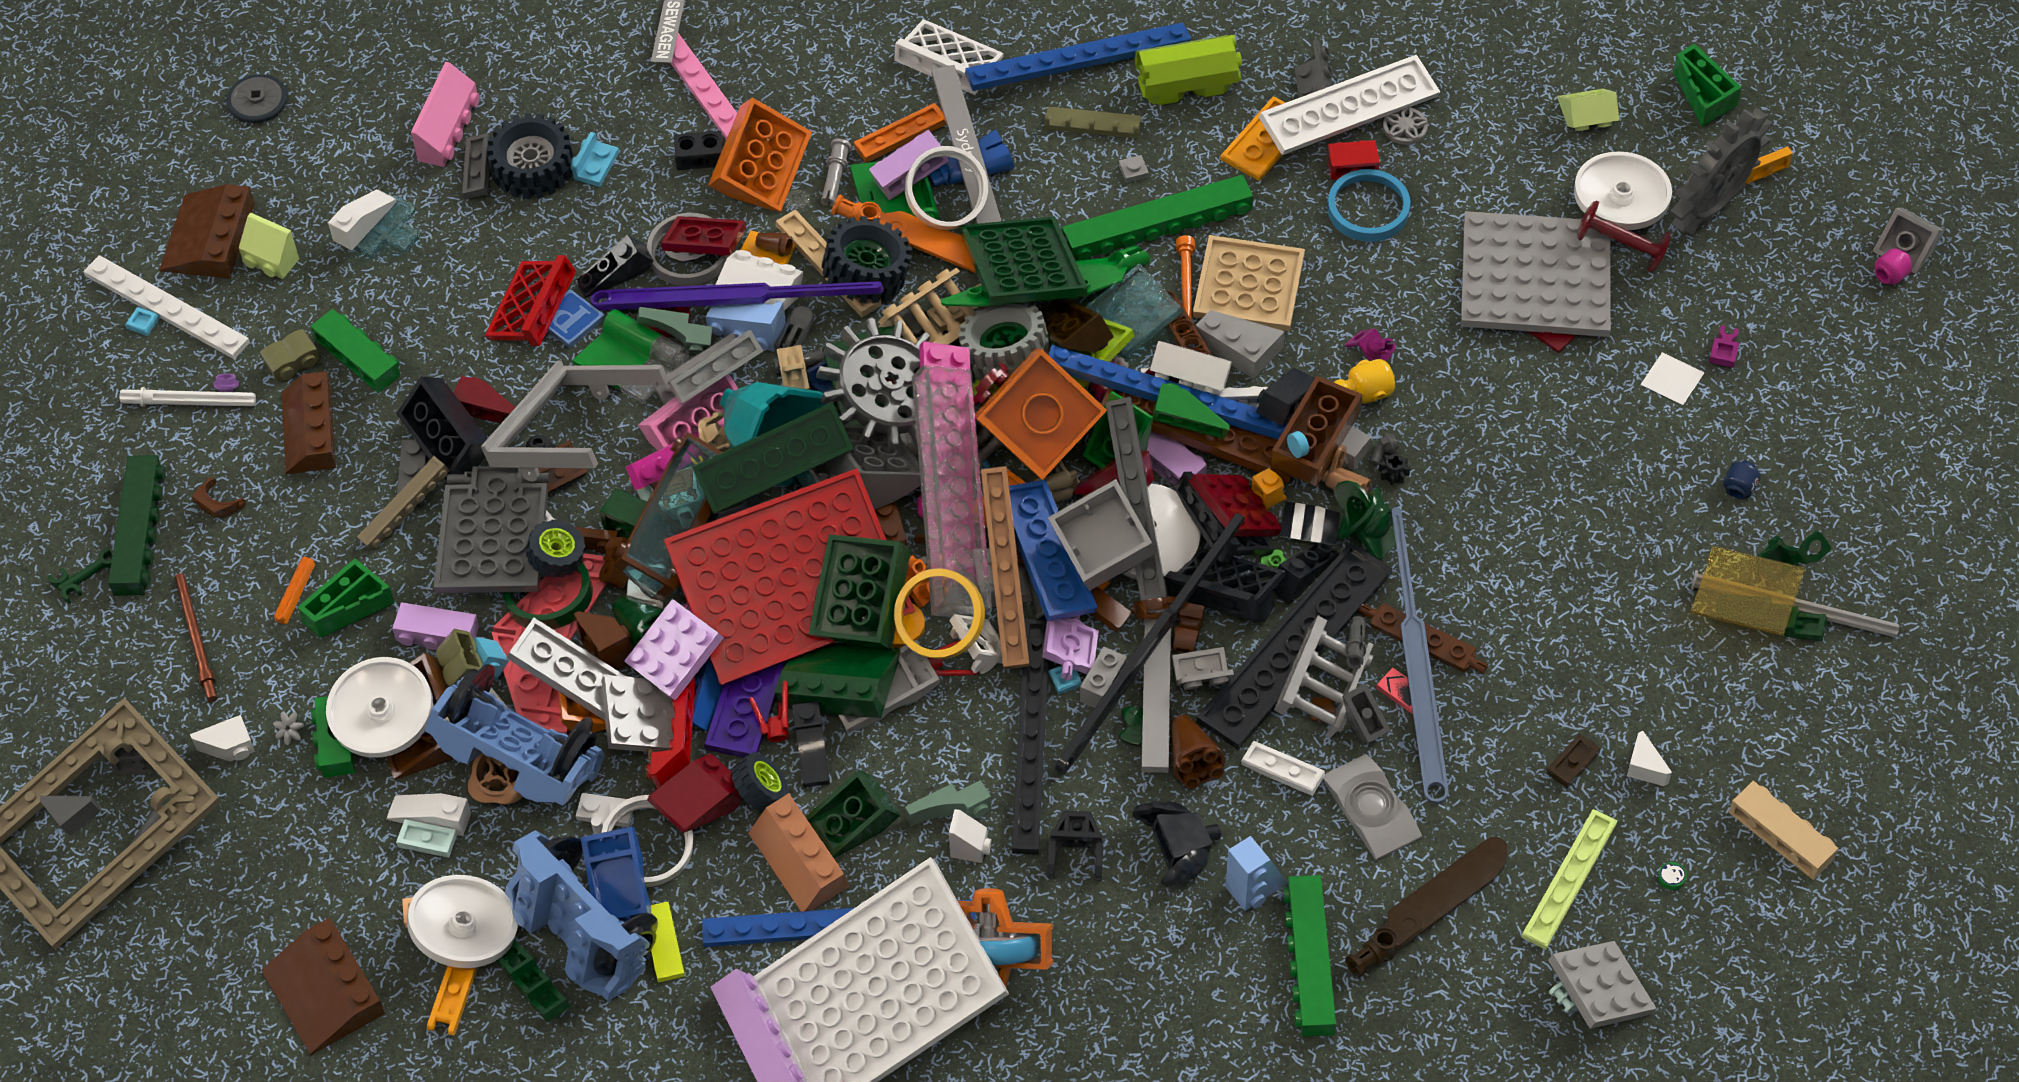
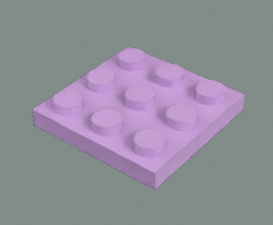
[625,599,724,700]

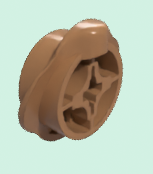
[468,753,523,804]

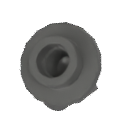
[1369,432,1399,466]

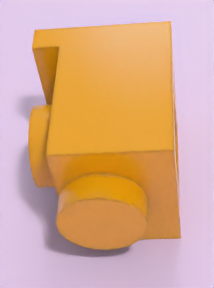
[1251,468,1286,509]

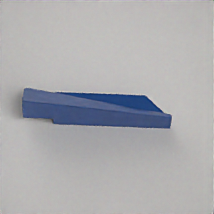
[693,658,724,731]

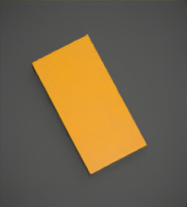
[1220,96,1285,181]

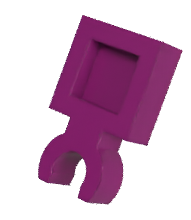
[1709,325,1739,368]

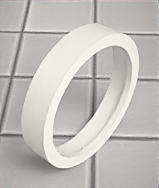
[905,146,988,230]
[601,795,693,887]

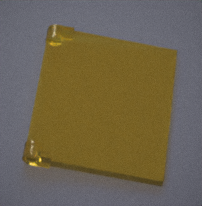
[1691,546,1805,636]

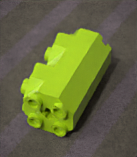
[1135,35,1242,105]

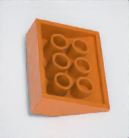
[708,98,812,212]

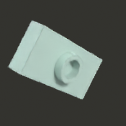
[396,819,457,858]

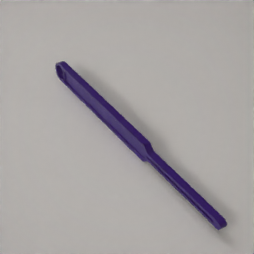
[590,282,884,310]

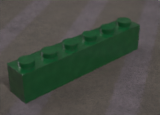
[108,455,166,596]

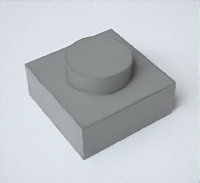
[1119,155,1149,183]

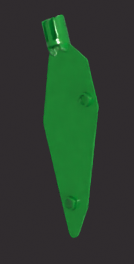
[941,245,1150,307]

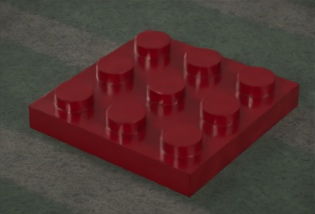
[1189,474,1282,536]

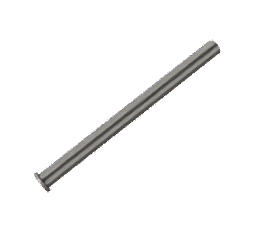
[1691,570,1899,637]

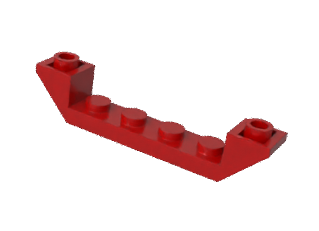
[647,677,695,789]

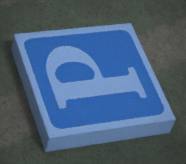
[547,289,605,348]

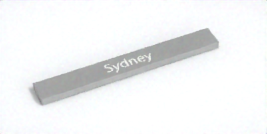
[931,65,1001,224]

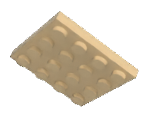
[1193,235,1305,332]

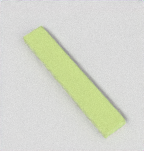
[1521,809,1617,950]

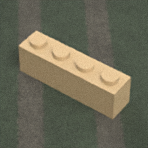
[1729,781,1838,880]

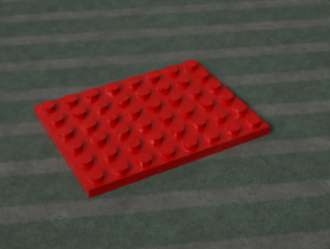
[663,468,915,686]

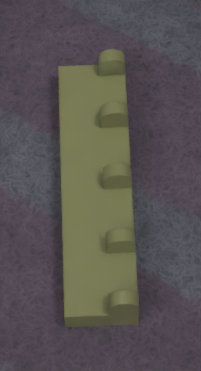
[1045,106,1141,138]

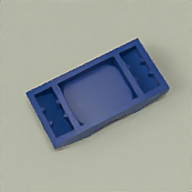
[581,826,652,922]

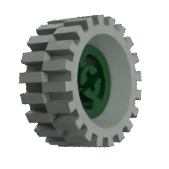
[959,303,1051,381]

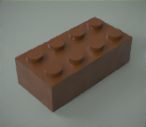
[1271,376,1362,486]

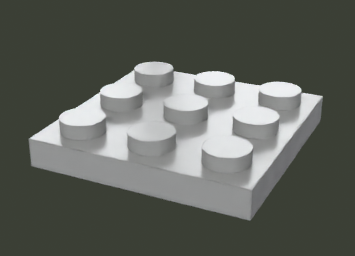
[601,675,675,752]
[1548,941,1657,1029]

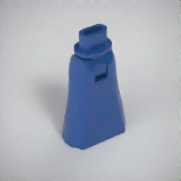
[928,129,1014,187]

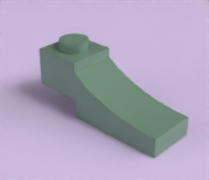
[636,307,712,354]
[905,780,992,826]

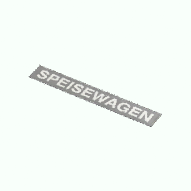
[651,0,685,63]

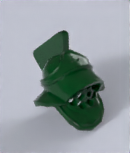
[1334,480,1405,560]

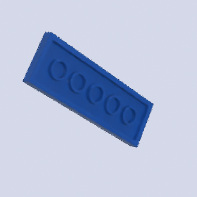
[1009,480,1097,622]

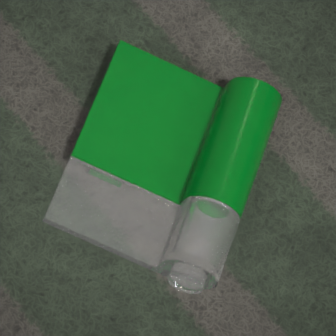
[572,309,689,403]

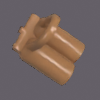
[1321,445,1371,492]

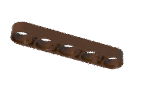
[1154,291,1212,356]

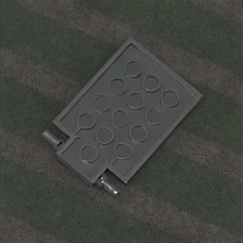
[434,466,550,594]

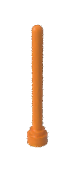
[1176,235,1195,333]

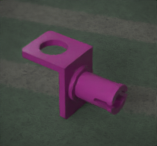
[1345,328,1396,361]

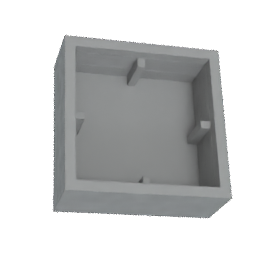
[1048,479,1157,591]

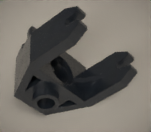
[1047,810,1103,881]

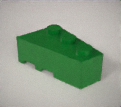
[1673,44,1742,127]
[297,558,395,638]

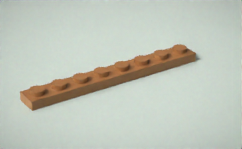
[981,466,1030,669]

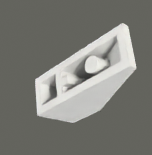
[328,190,396,250]
[386,793,471,836]

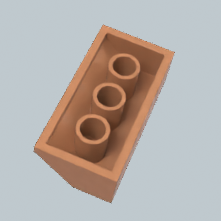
[748,793,849,912]

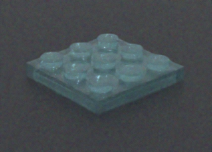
[1085,263,1184,358]

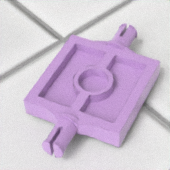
[1042,615,1099,680]

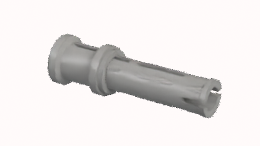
[820,139,852,206]

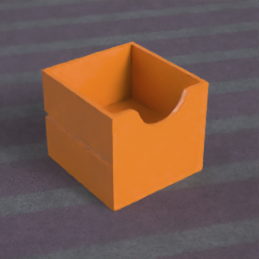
[972,348,1107,480]

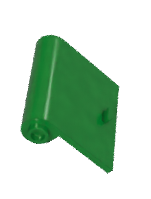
[850,162,939,220]

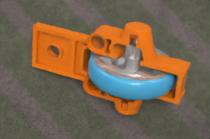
[958,888,1053,987]

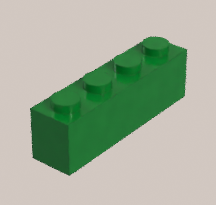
[310,309,401,393]

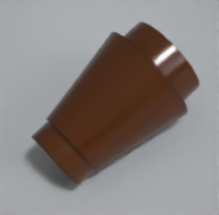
[755,233,793,257]

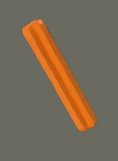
[274,557,315,624]

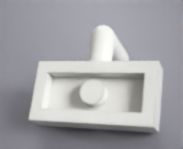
[576,793,633,834]

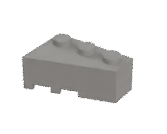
[1195,310,1285,379]

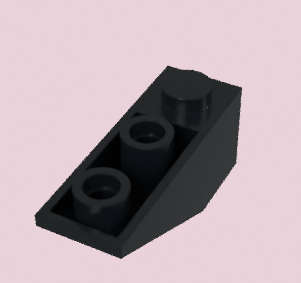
[575,234,654,298]
[1272,542,1340,602]

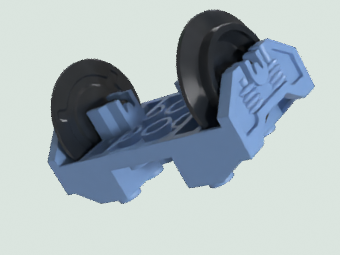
[424,664,605,806]
[505,830,658,1001]

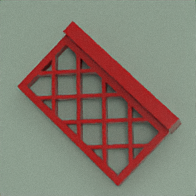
[485,255,576,346]

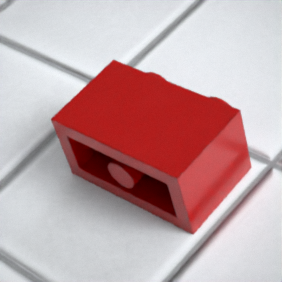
[1327,140,1380,180]

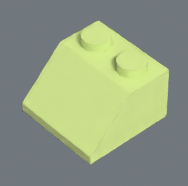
[1557,89,1619,131]
[239,213,299,279]

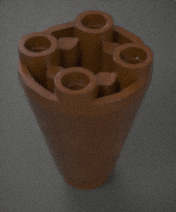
[1170,715,1225,789]

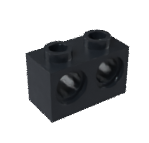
[674,131,723,171]

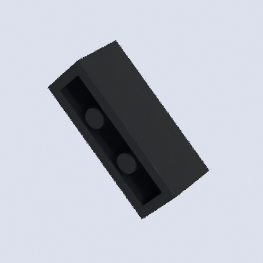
[1256,368,1315,426]

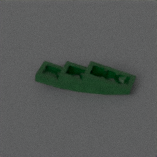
[1714,594,1827,642]
[496,939,570,1023]

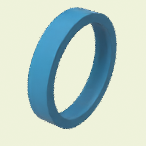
[1328,169,1410,242]

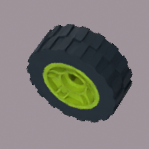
[526,520,585,578]
[731,752,789,812]

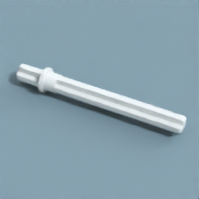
[120,387,256,407]

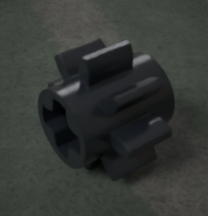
[1378,453,1410,485]

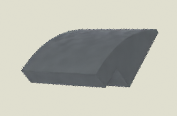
[795,425,929,510]

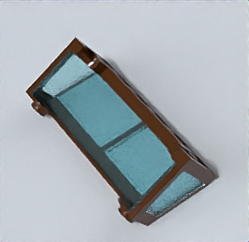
[614,432,722,602]

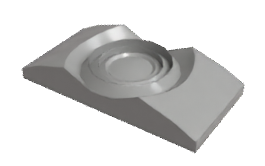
[838,640,940,732]
[1322,754,1422,861]

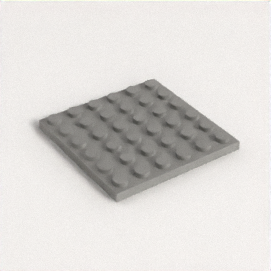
[1461,211,1611,337]

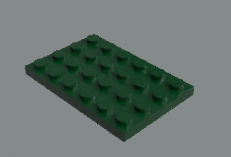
[960,216,1087,306]

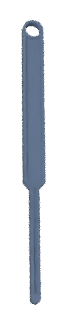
[1392,507,1448,804]

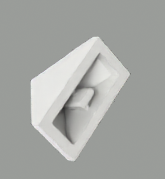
[1627,731,1672,786]

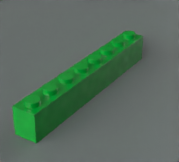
[1062,175,1253,261]

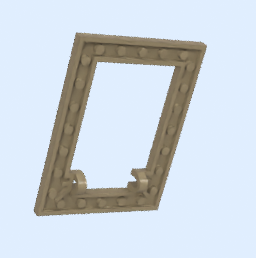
[0,698,222,950]

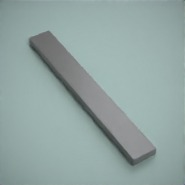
[1142,609,1171,773]

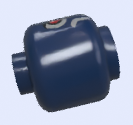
[1723,460,1761,500]

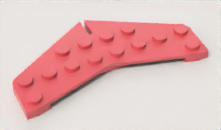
[491,553,607,735]

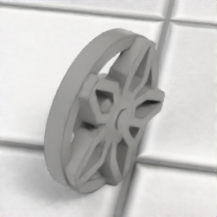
[1383,106,1428,145]

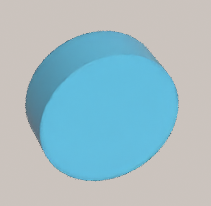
[1287,431,1309,458]

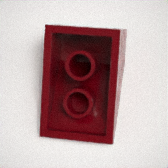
[647,754,742,833]

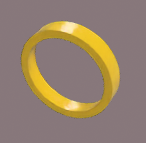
[894,569,985,659]

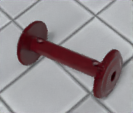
[1577,200,1671,272]

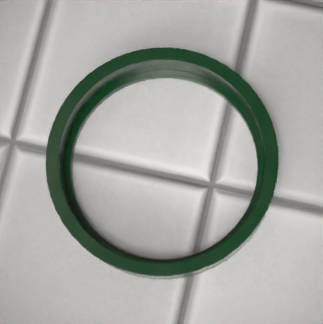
[503,562,593,630]

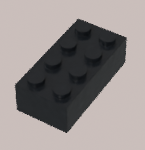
[396,376,488,481]

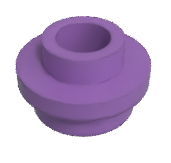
[213,374,239,392]

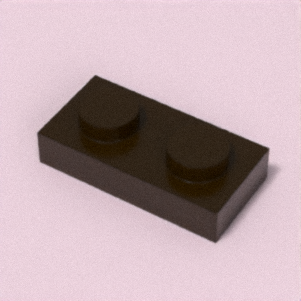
[1546,733,1601,789]

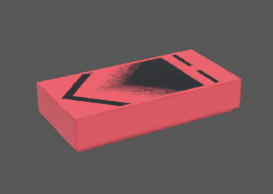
[1376,668,1413,714]

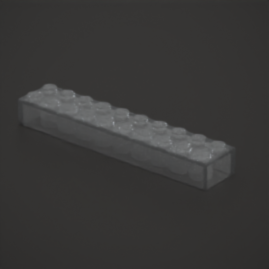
[912,365,992,617]

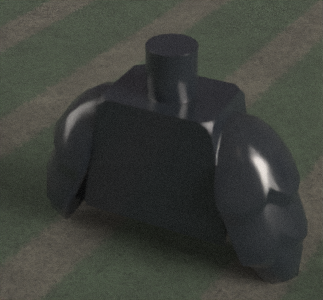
[1132,801,1221,887]

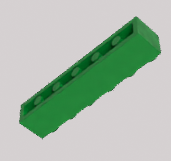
[1283,875,1336,1037]

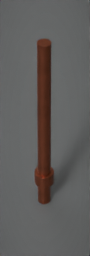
[175,573,218,702]

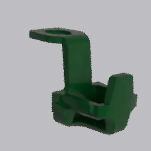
[1755,531,1831,583]

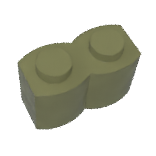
[260,329,320,382]
[436,628,483,687]

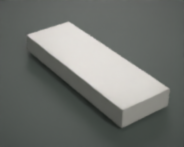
[1241,741,1325,796]

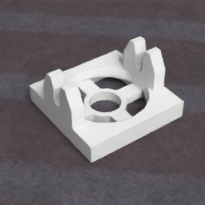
[949,614,1003,674]

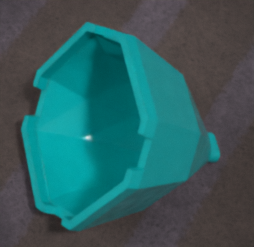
[720,382,824,486]

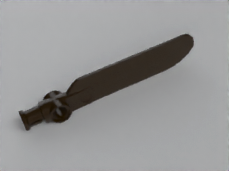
[1345,836,1508,977]

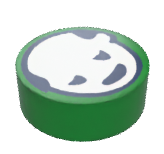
[1658,862,1687,890]

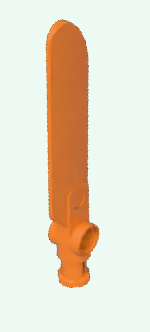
[831,195,977,274]

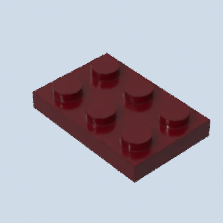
[661,216,746,256]

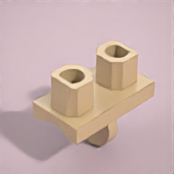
[777,345,809,389]

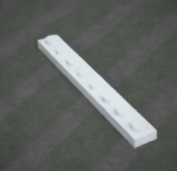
[83,255,250,359]

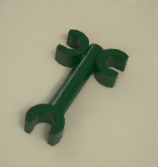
[48,548,112,604]

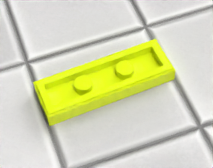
[651,902,685,983]

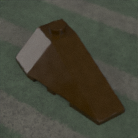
[1038,298,1114,352]

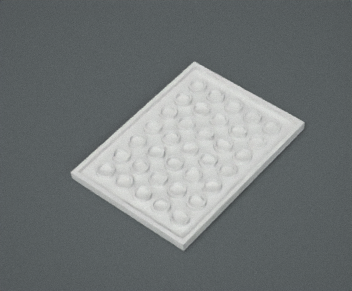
[753,857,1009,1082]

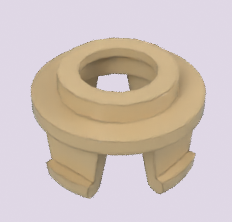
[698,412,730,455]

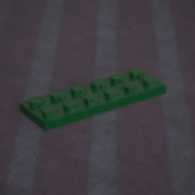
[692,402,854,513]

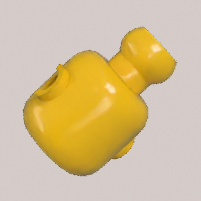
[1334,359,1395,404]

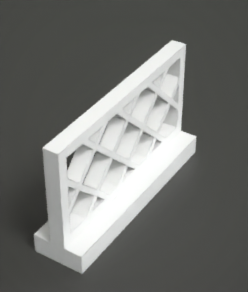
[894,19,1004,95]

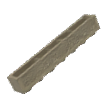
[357,456,450,550]

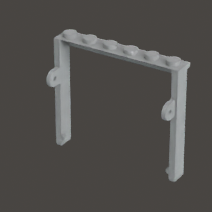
[481,361,669,482]

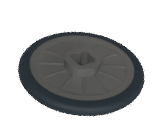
[226,74,288,123]

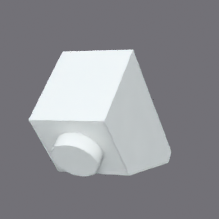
[190,715,255,761]
[949,809,992,863]

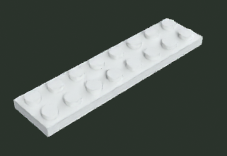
[1259,55,1440,155]

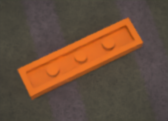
[854,103,947,163]

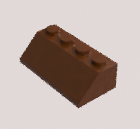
[282,371,336,475]

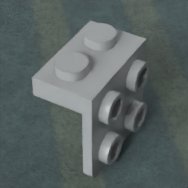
[1171,647,1234,690]

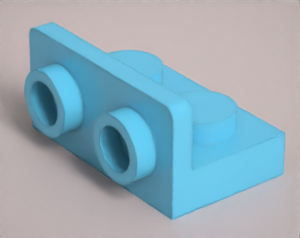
[570,132,619,187]

